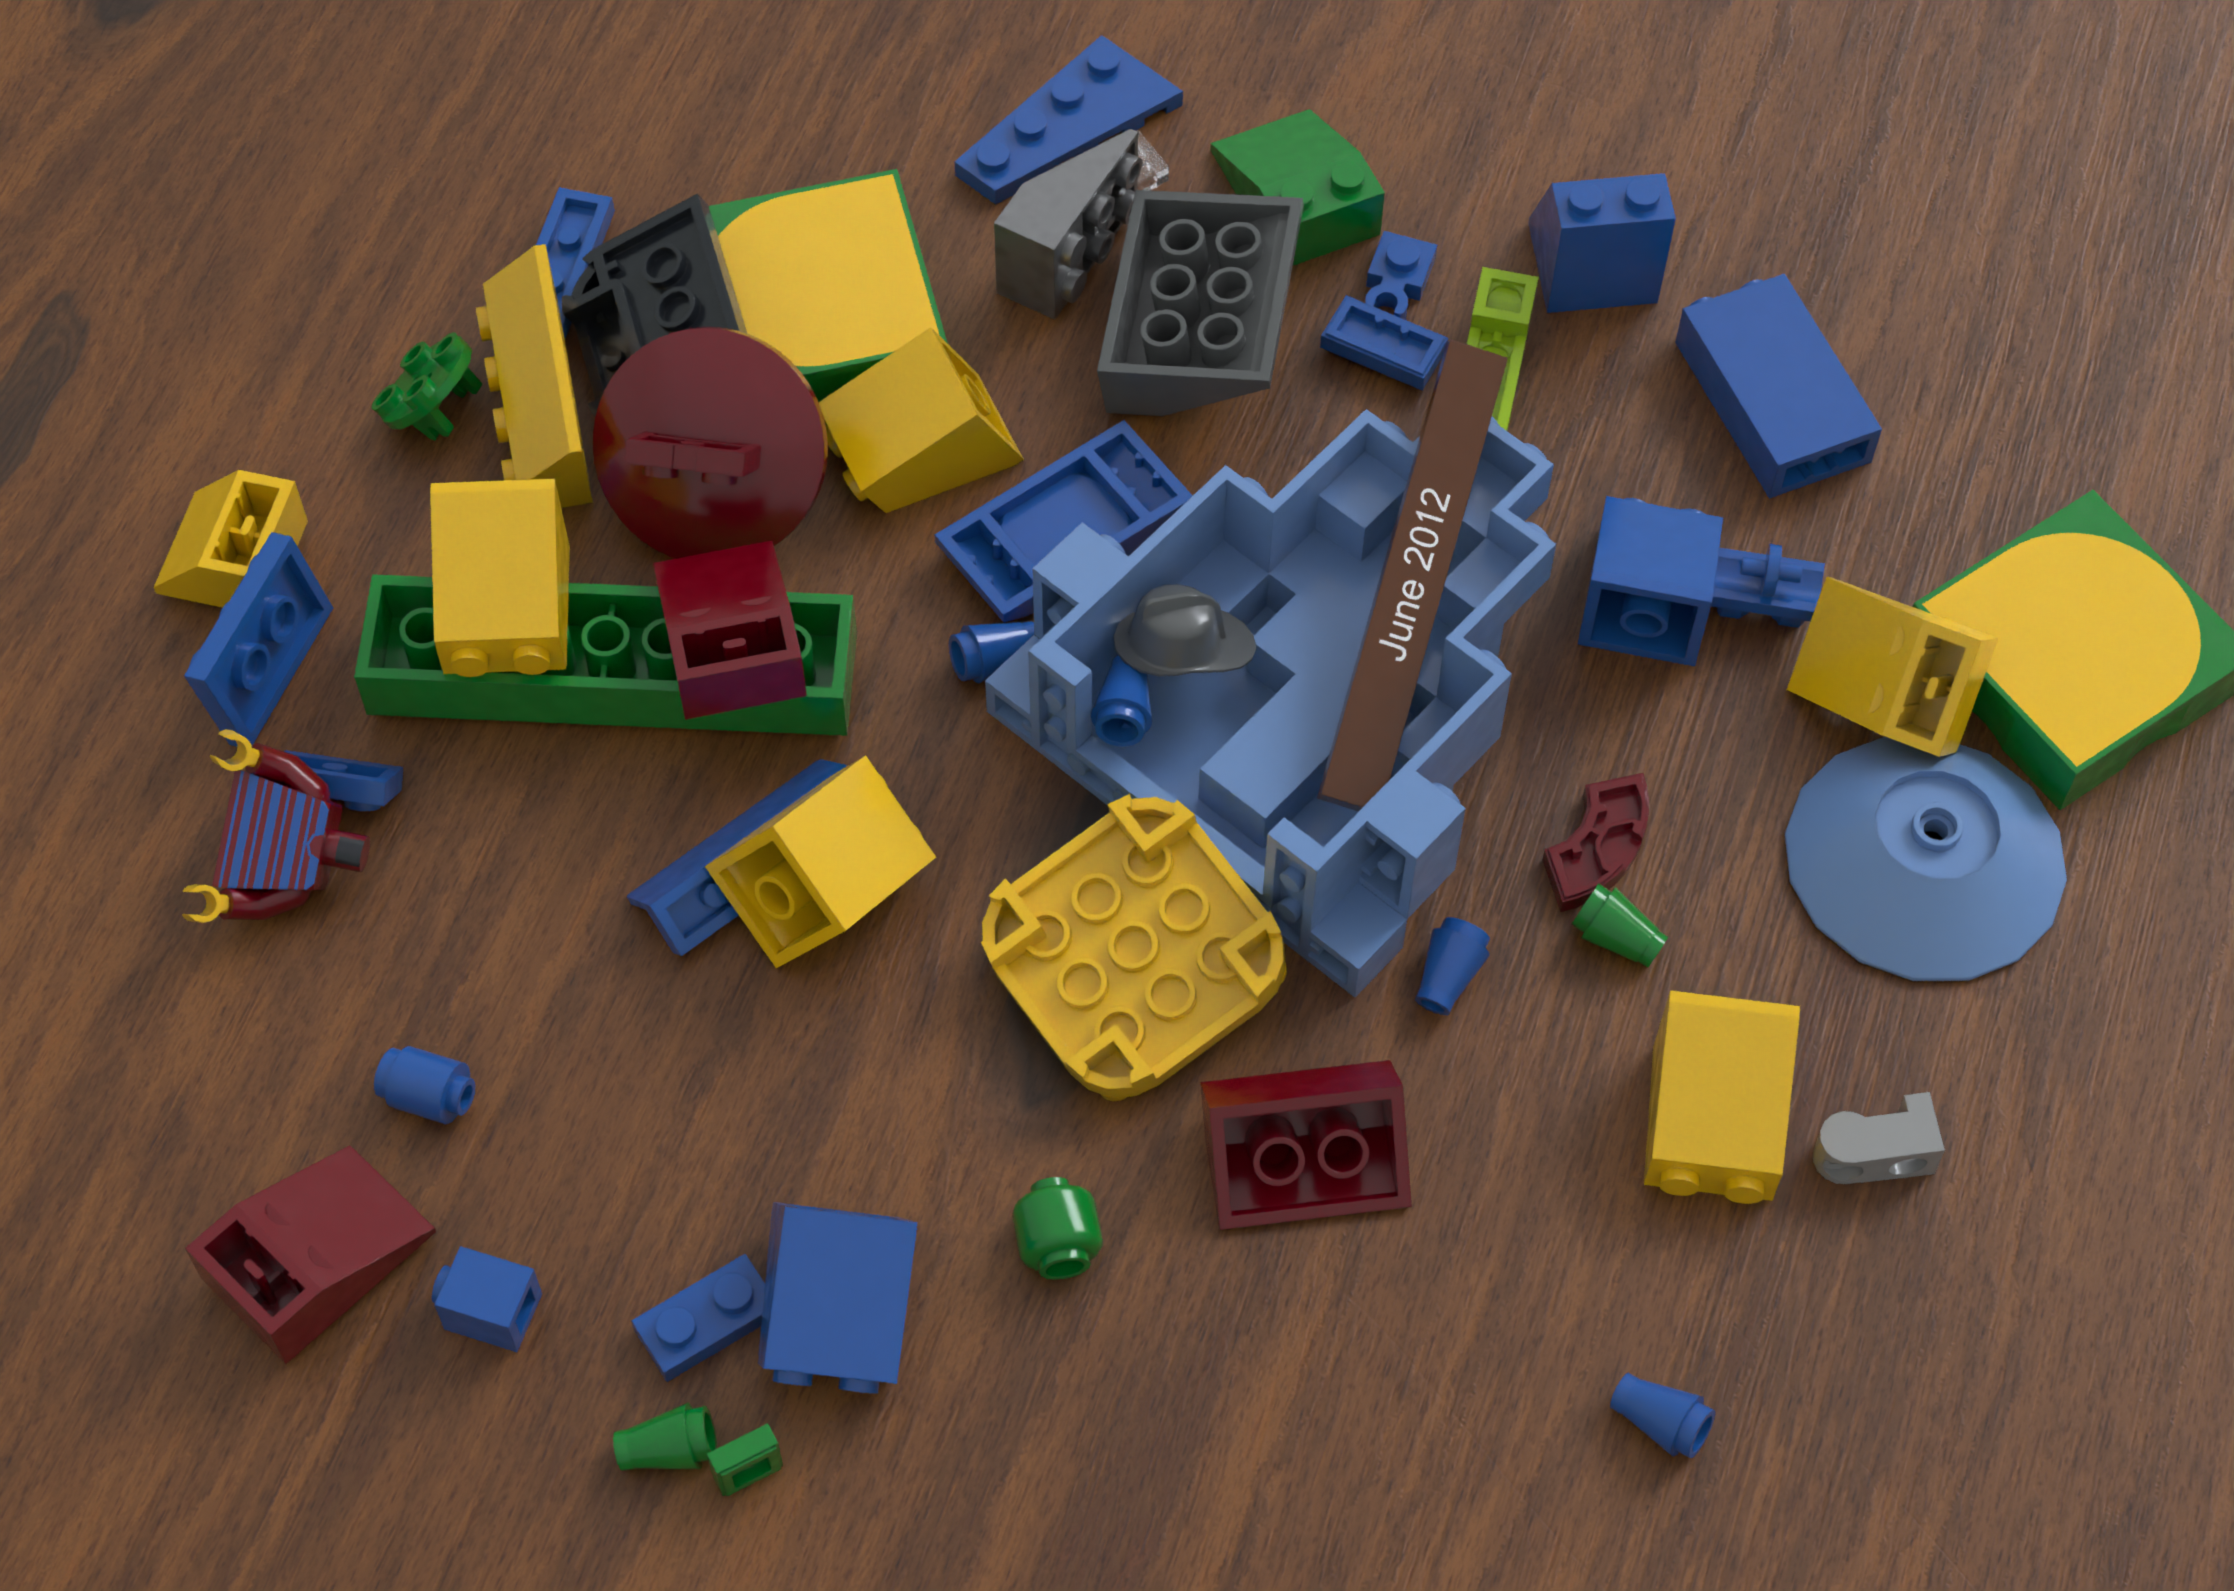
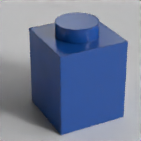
[432,1246,542,1352]

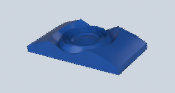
[935,420,1193,622]

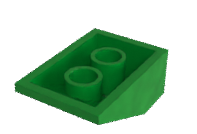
[1210,109,1385,266]

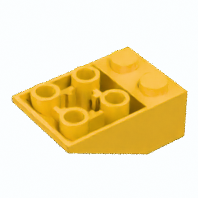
[1787,577,1998,757]

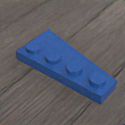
[954,35,1183,205]

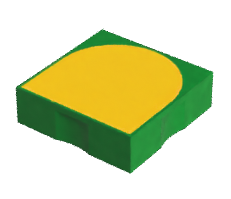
[709,169,947,402]
[1912,490,2234,810]

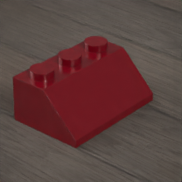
[1200,1060,1412,1230]

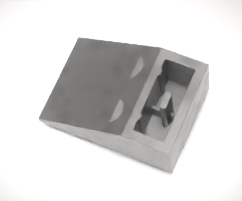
[994,129,1142,320]

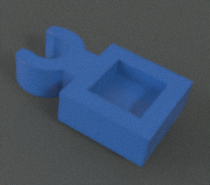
[1365,231,1437,320]

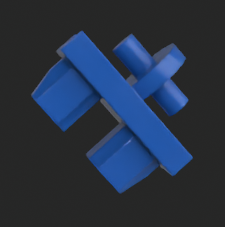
[1711,544,1825,628]

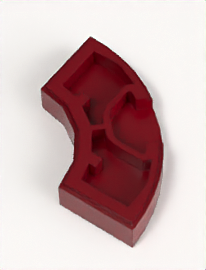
[1542,773,1649,912]

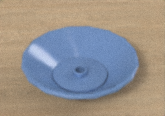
[1785,737,2067,981]

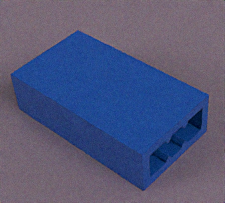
[1675,274,1882,499]

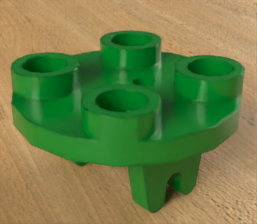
[372,332,483,440]

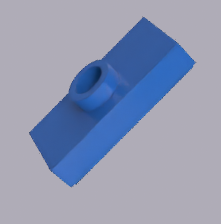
[1320,295,1448,391]

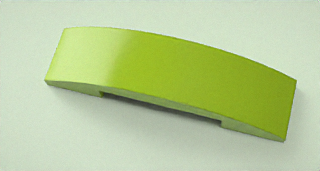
[1467,267,1539,431]

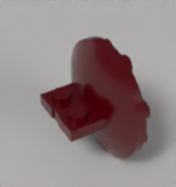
[593,327,828,559]

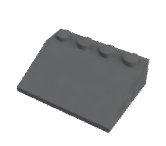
[1097,190,1304,416]

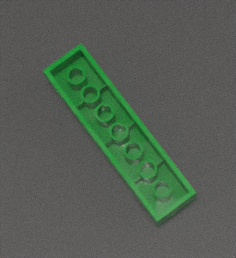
[354,574,857,736]

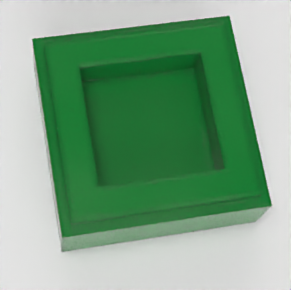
[707,1423,783,1496]

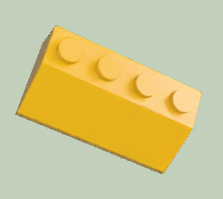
[476,244,593,508]

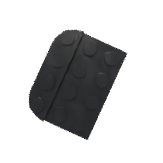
[562,193,748,417]

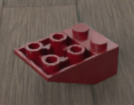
[653,540,807,720]
[185,1145,436,1364]

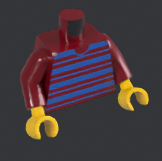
[182,729,370,923]

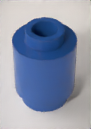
[374,1046,476,1124]

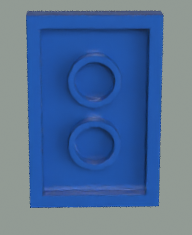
[184,532,333,747]

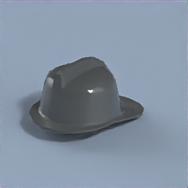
[1113,584,1256,677]

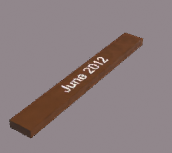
[1317,339,1508,812]

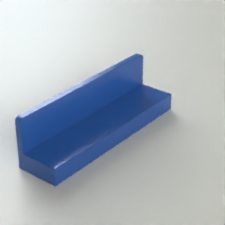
[626,759,848,956]

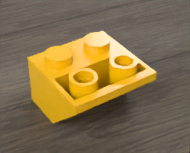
[154,470,308,608]

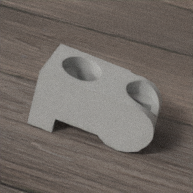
[1813,1092,1945,1184]

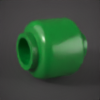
[1012,1177,1103,1280]

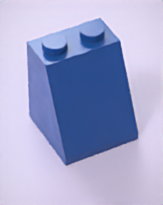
[1528,173,1676,313]
[1578,496,1723,666]
[758,1202,918,1394]

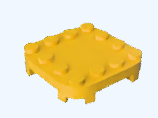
[981,794,1287,1101]

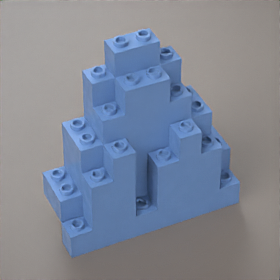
[985,409,1556,997]

